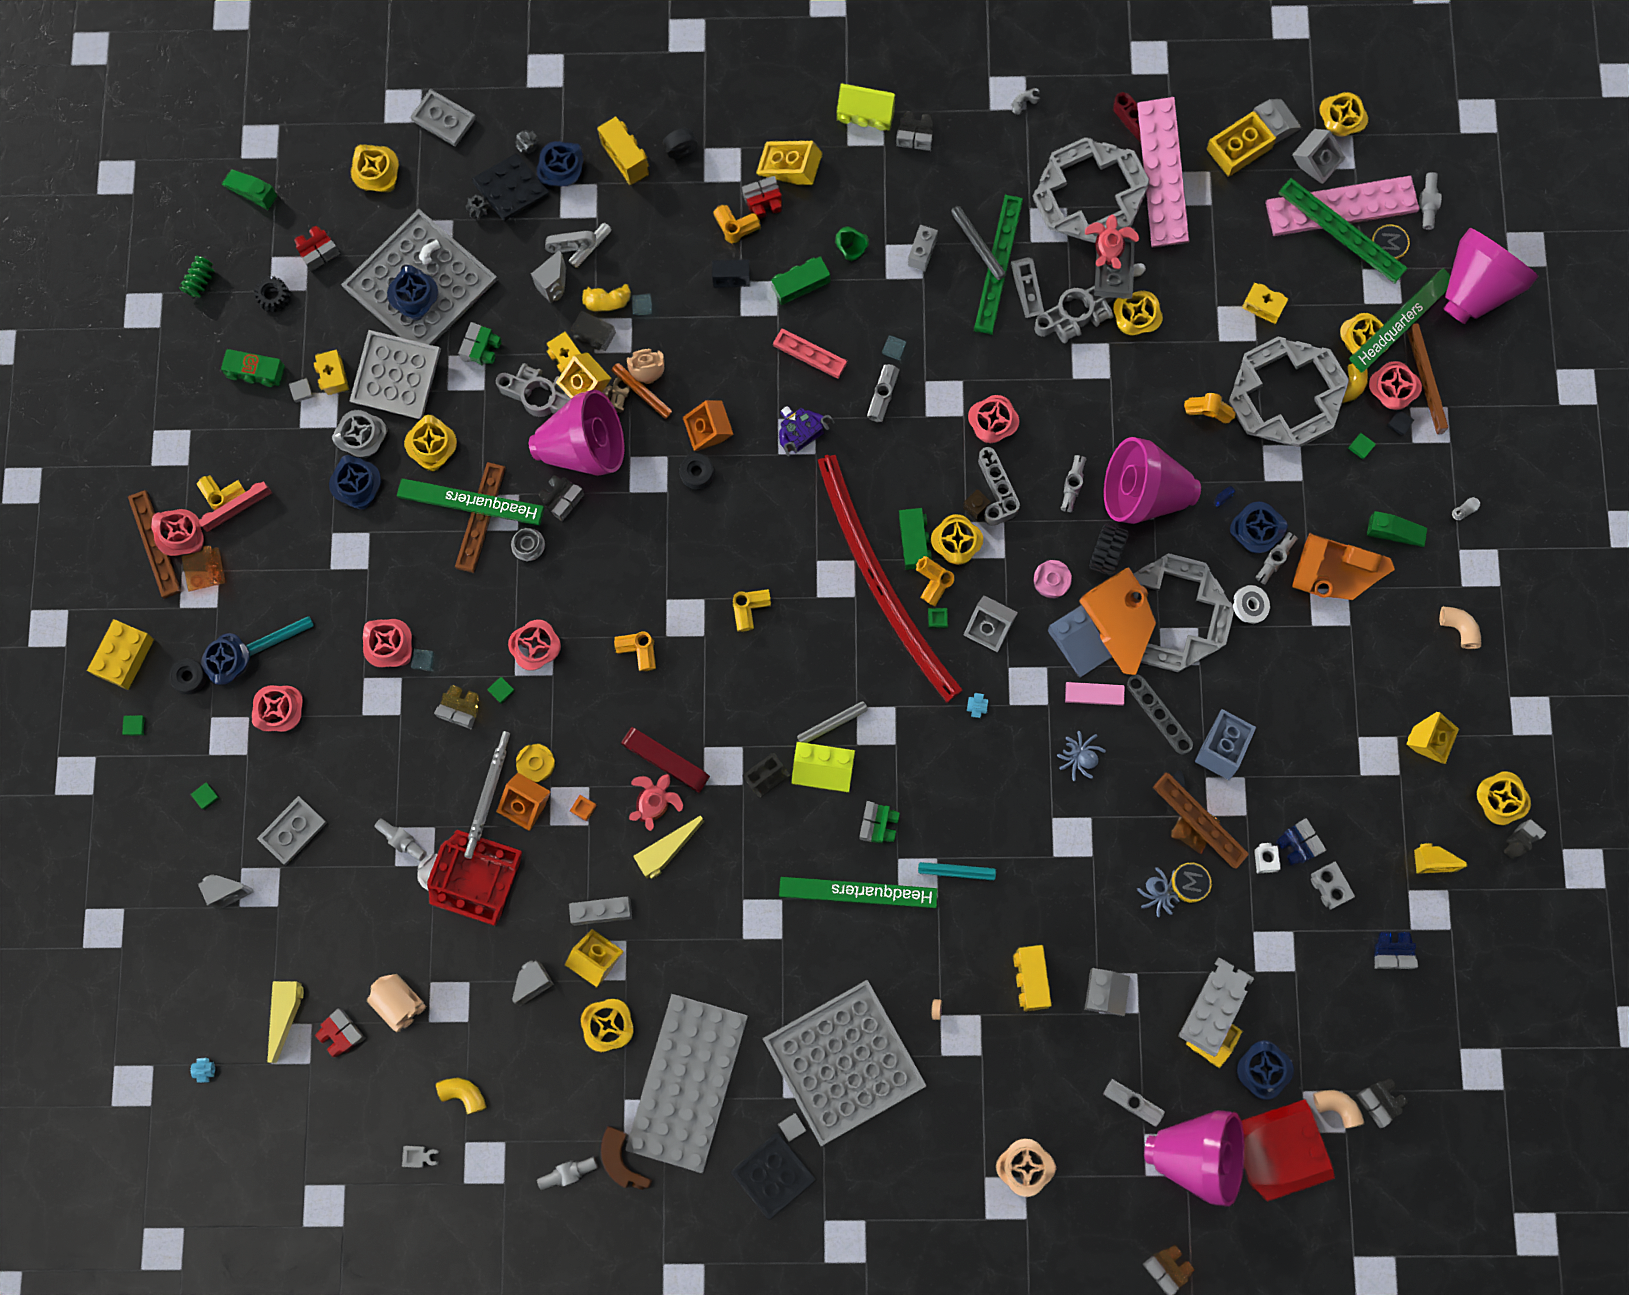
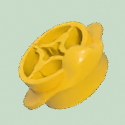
[1319,93,1368,136]
[351,145,399,192]
[1113,291,1162,335]
[1340,313,1389,354]
[405,415,457,471]
[931,514,983,565]
[1477,772,1531,825]
[581,999,633,1052]

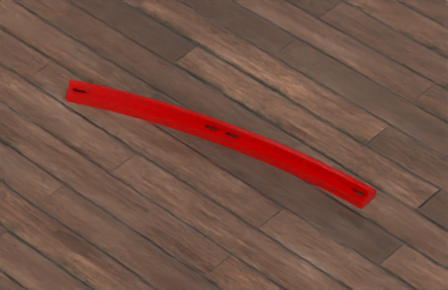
[818,455,962,703]

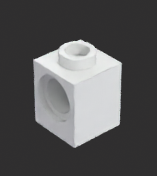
[1254,843,1280,873]

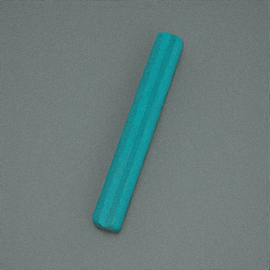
[246,617,314,656]
[918,862,996,880]

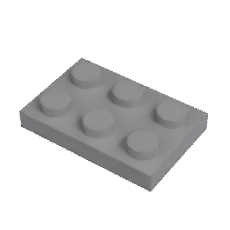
[410,89,476,146]
[257,796,327,866]

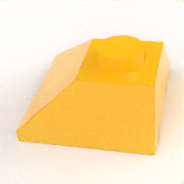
[1407,712,1459,764]
[1414,843,1467,874]

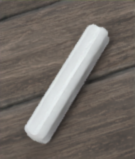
[569,223,611,267]

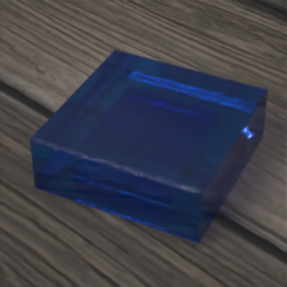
[1214,486,1235,507]

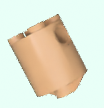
[367,974,426,1032]

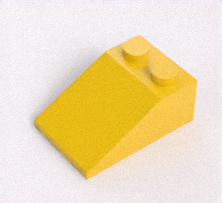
[757,141,822,185]

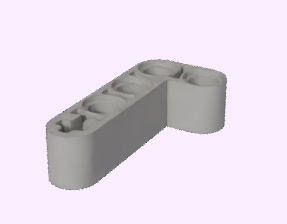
[978,447,1020,526]

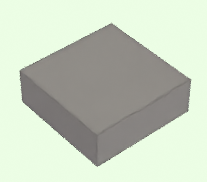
[289,378,313,403]
[779,1113,806,1141]

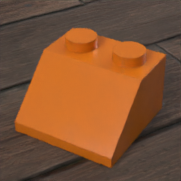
[683,400,733,451]
[497,773,551,831]

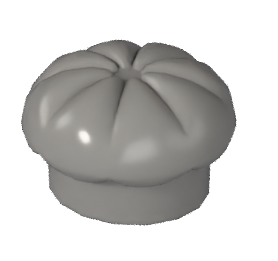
[511,528,545,561]

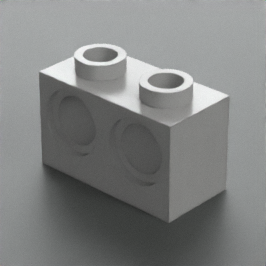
[908,225,938,271]
[1311,861,1355,910]

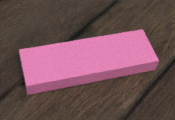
[1065,682,1124,706]

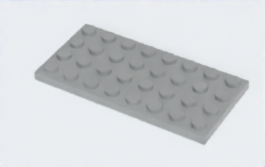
[625,994,748,1173]

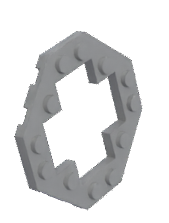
[1033,137,1149,243]
[1229,337,1349,447]
[1133,553,1234,672]

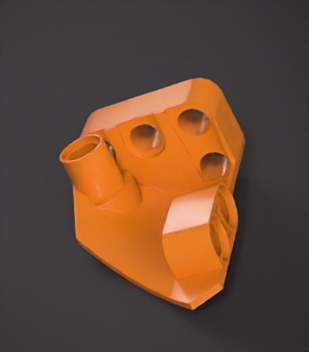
[1292,533,1395,600]
[1079,567,1156,675]

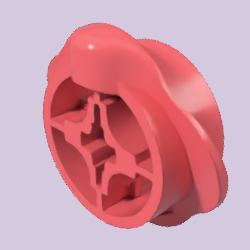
[1369,361,1422,410]
[968,395,1019,443]
[152,509,204,556]
[363,619,412,667]
[508,620,561,670]
[252,685,303,732]

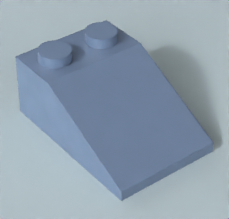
[1048,605,1112,678]
[1195,709,1256,780]

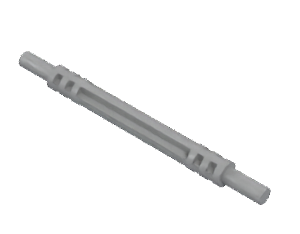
[464,731,510,859]

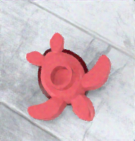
[1085,214,1139,269]
[629,774,683,831]

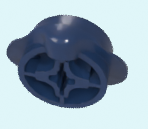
[537,141,584,187]
[387,265,438,321]
[329,455,381,509]
[1230,502,1288,553]
[201,633,250,685]
[1237,1040,1294,1100]

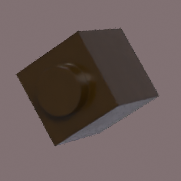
[963,489,991,521]

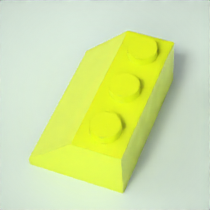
[837,84,895,130]
[792,742,855,793]

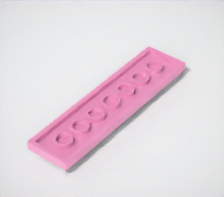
[1137,97,1189,248]
[1266,176,1419,236]

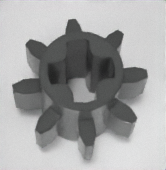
[515,130,538,153]
[466,194,489,219]

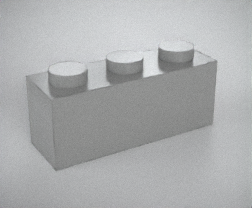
[569,897,632,926]

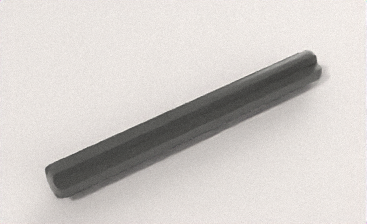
[951,206,1005,280]

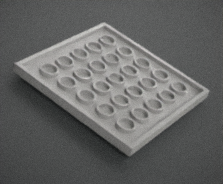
[342,209,498,345]
[763,980,926,1146]

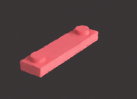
[773,329,847,379]
[198,481,272,532]

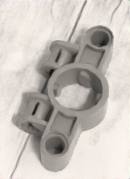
[1034,286,1114,344]
[496,363,571,417]

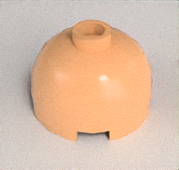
[627,349,664,384]

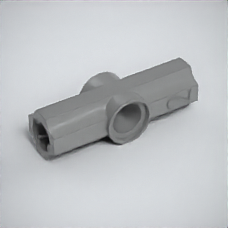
[867,364,899,422]
[1103,1079,1165,1127]

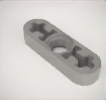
[545,231,596,253]

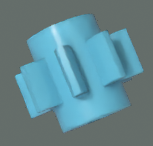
[967,693,988,718]
[191,1058,215,1083]

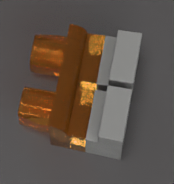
[1143,1245,1194,1295]

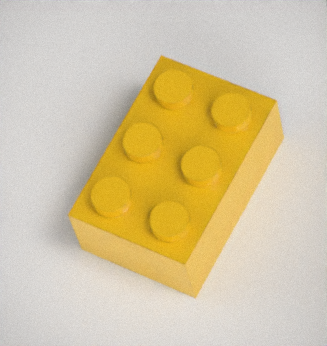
[1207,111,1276,177]
[597,117,649,186]
[87,619,154,690]
[1013,945,1051,1011]

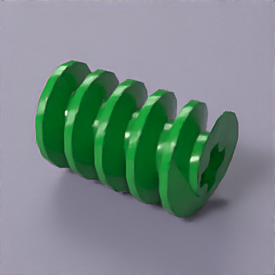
[179,256,215,298]

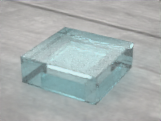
[632,294,652,315]
[882,335,906,360]
[411,649,434,671]

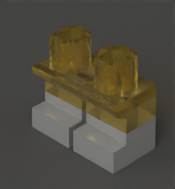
[434,685,479,729]

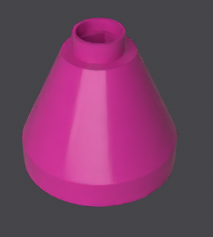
[1443,228,1538,324]
[529,390,624,476]
[1104,437,1201,524]
[1145,1111,1244,1206]

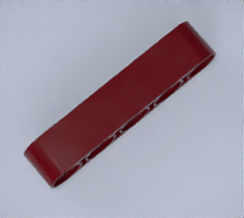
[1113,92,1141,143]
[621,727,710,793]

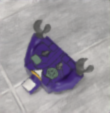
[779,406,835,456]

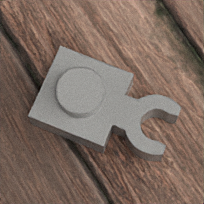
[402,1146,439,1167]

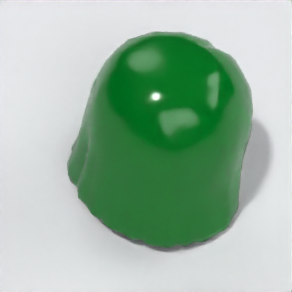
[835,226,869,261]

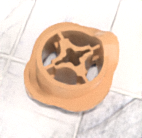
[996,1139,1056,1197]

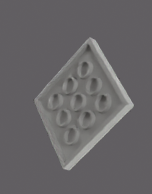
[350,330,441,420]

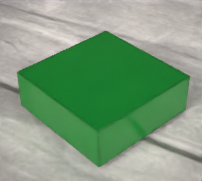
[1348,433,1376,460]
[928,608,948,628]
[487,677,515,704]
[122,715,145,736]
[191,782,219,810]

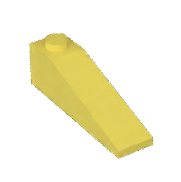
[633,815,704,879]
[268,982,304,1063]

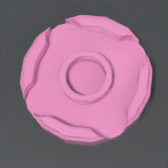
[1034,560,1072,598]

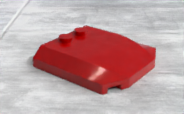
[427,830,522,926]
[1241,1099,1335,1201]

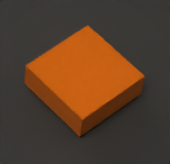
[570,795,597,822]

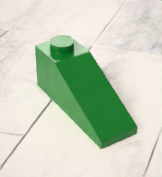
[222,170,278,210]
[1367,511,1427,547]

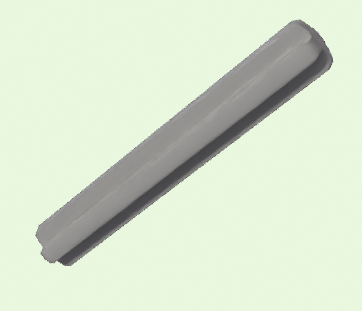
[797,701,868,743]

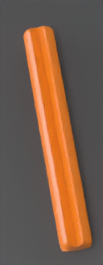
[612,363,672,418]

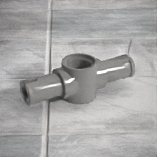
[1419,173,1441,229]
[1061,455,1086,512]
[1255,532,1298,584]
[375,818,427,861]
[537,1157,598,1190]

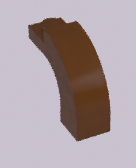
[601,1126,652,1190]

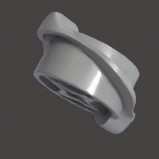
[332,410,388,457]

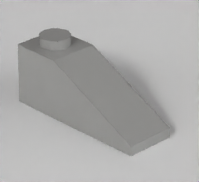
[1011,257,1044,318]

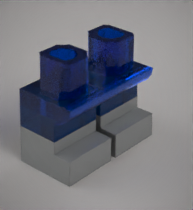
[1277,818,1326,865]
[1375,932,1418,969]

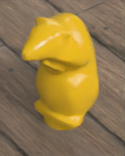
[583,284,631,311]

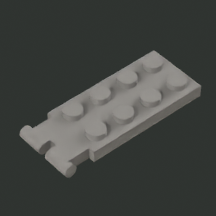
[1179,957,1254,1057]

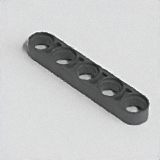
[1127,675,1193,755]

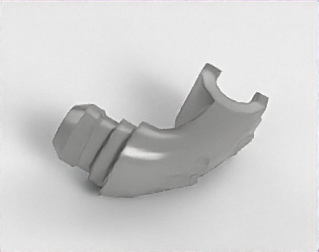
[1011,88,1040,115]
[1452,497,1480,520]

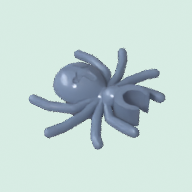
[1057,731,1106,781]
[1137,867,1184,917]

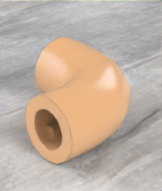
[1439,607,1481,649]
[1313,1090,1364,1128]

